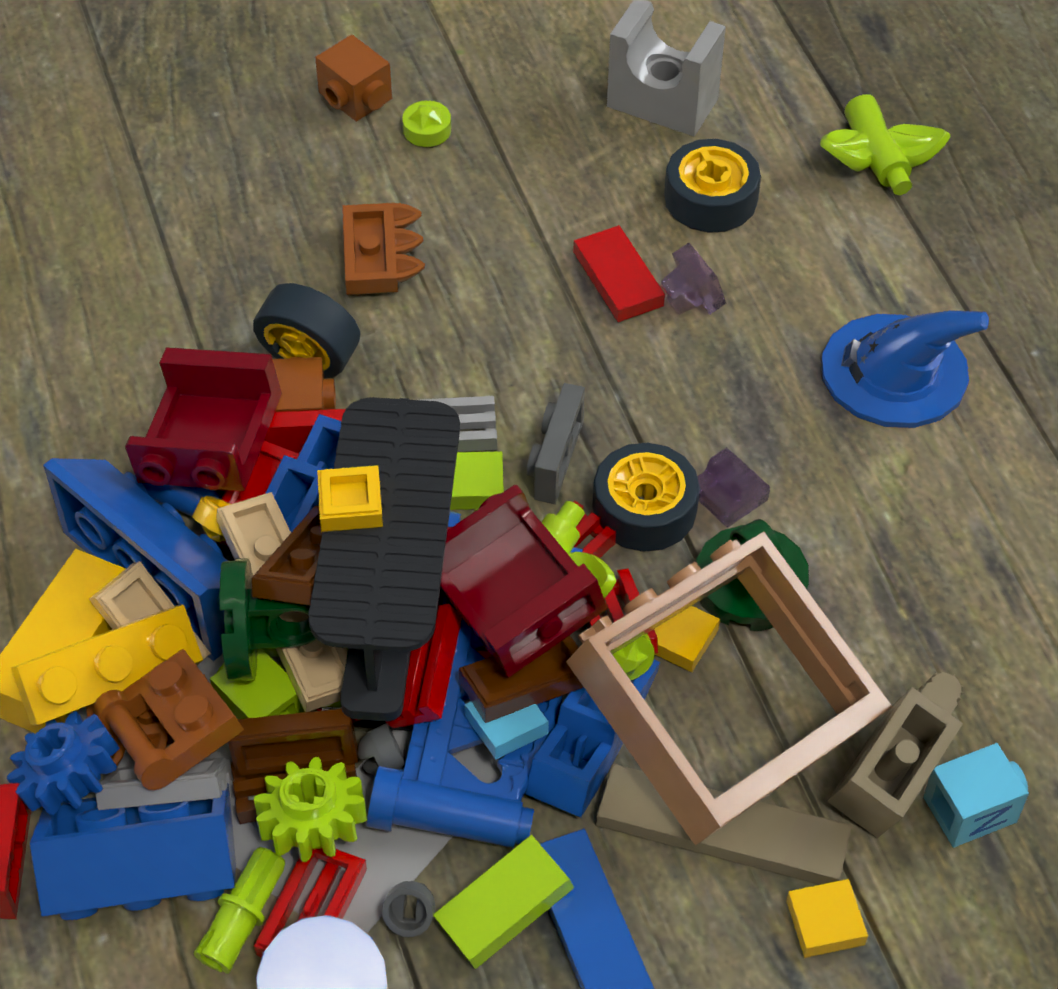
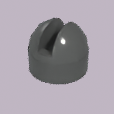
[357,723,406,776]
[382,881,435,937]

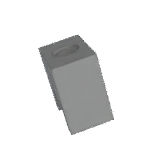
[607,0,726,137]

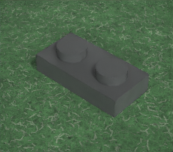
[527,383,585,505]

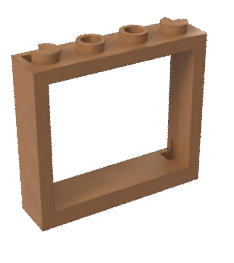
[566,532,893,846]

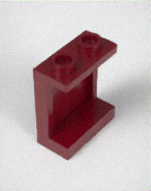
[125,347,282,491]
[440,485,608,678]

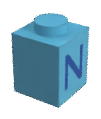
[923,743,1029,848]

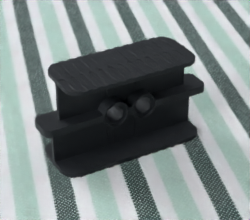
[309,397,460,731]

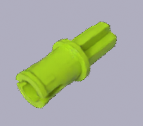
[193,847,285,974]

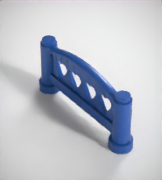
[366,511,583,848]

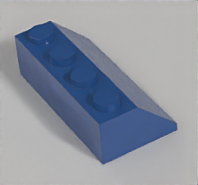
[43,458,228,662]

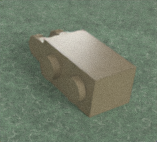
[827,671,963,838]

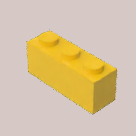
[0,548,126,733]

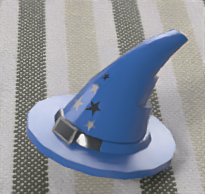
[821,310,989,428]

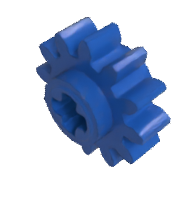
[7,711,120,816]

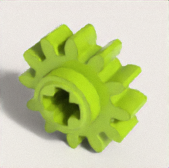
[254,757,367,862]

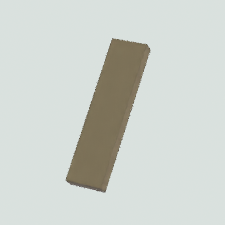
[596,764,852,885]

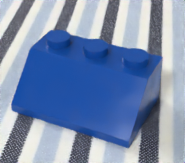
[30,783,236,920]

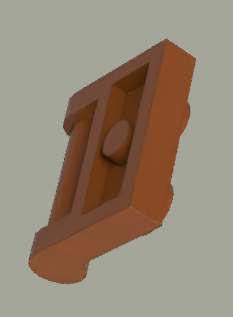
[93,649,244,790]

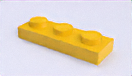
[11,604,203,725]

